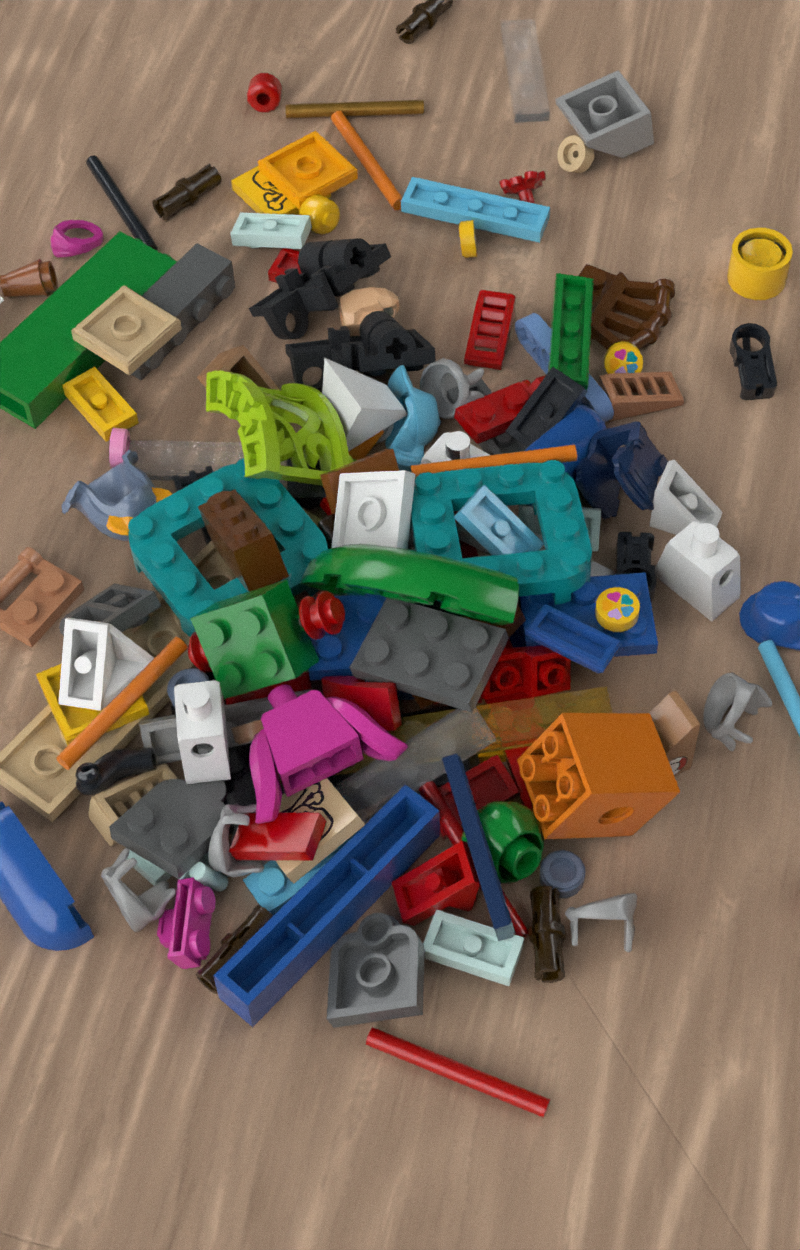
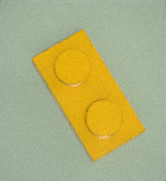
[62,367,139,442]

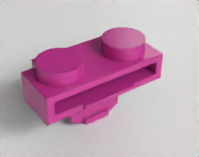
[157,877,216,969]

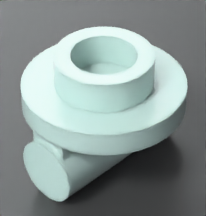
[180,853,228,892]

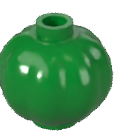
[461,801,544,884]

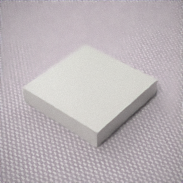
[331,470,416,549]

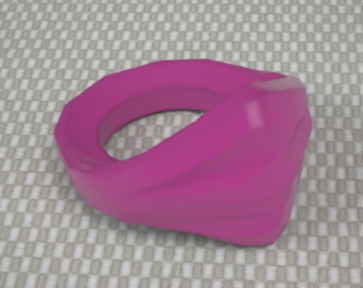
[50,220,104,258]

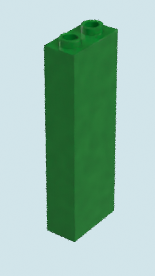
[0,231,177,429]

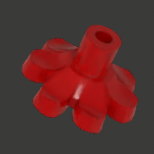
[499,171,546,204]

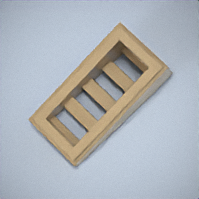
[88,763,178,846]

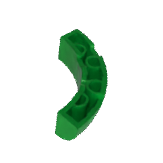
[301,544,519,626]

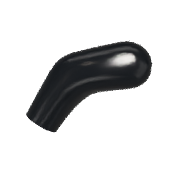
[75,748,157,795]

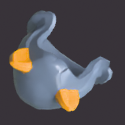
[62,450,172,541]

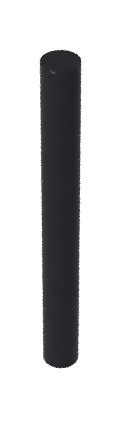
[86,155,158,250]

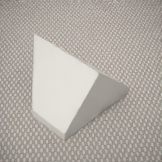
[322,357,407,451]
[650,460,723,535]
[59,618,154,711]

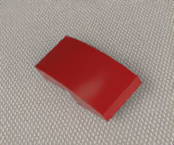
[480,646,571,700]
[321,676,402,731]

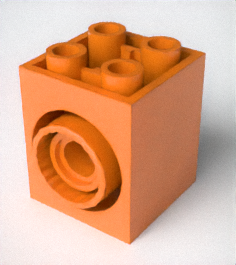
[517,713,681,839]

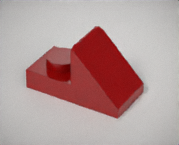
[392,841,480,926]

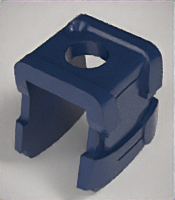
[575,421,668,519]

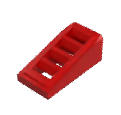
[464,290,516,370]

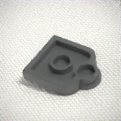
[109,779,230,879]
[327,913,425,1028]

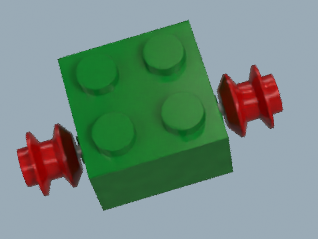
[188,580,345,699]

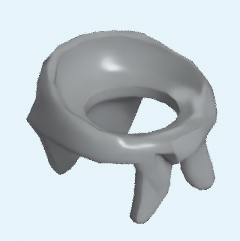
[420,358,484,419]
[703,672,772,751]
[208,803,270,878]
[101,848,176,933]
[565,893,638,952]

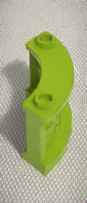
[206,371,353,486]

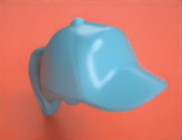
[385,365,441,472]

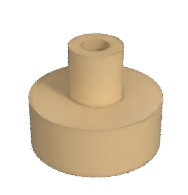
[557,135,595,173]

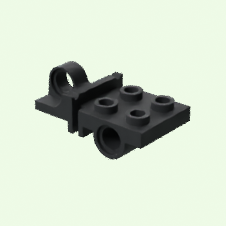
[249,238,391,340]
[285,311,436,393]

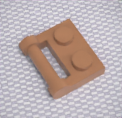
[0,547,84,648]

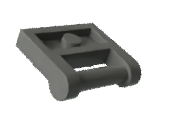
[59,583,161,637]

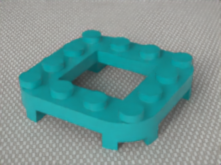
[128,458,328,637]
[410,460,592,605]

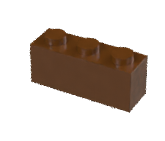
[198,489,289,592]

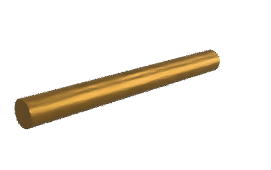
[285,100,424,118]

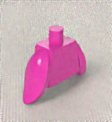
[249,685,409,824]

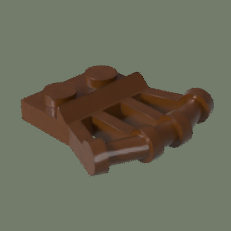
[578,264,675,350]

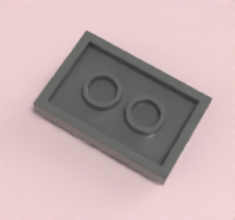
[350,598,509,712]

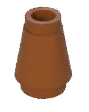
[0,259,58,297]

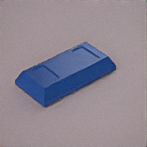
[524,603,622,674]

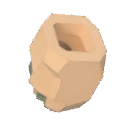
[338,287,399,337]

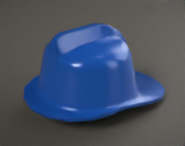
[739,581,800,650]

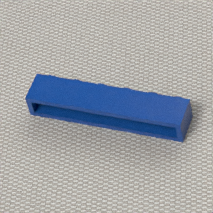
[213,784,440,1028]

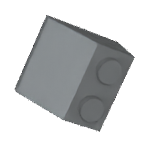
[555,70,654,158]

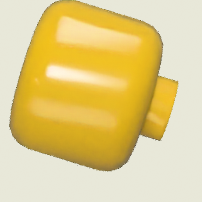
[299,194,340,235]

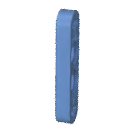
[515,313,614,423]

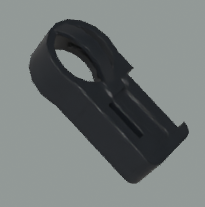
[730,323,777,400]
[616,531,657,603]

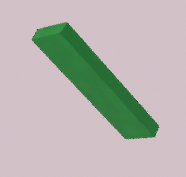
[548,273,594,395]

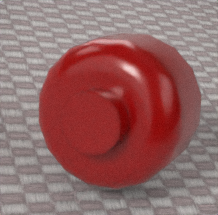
[247,73,282,112]

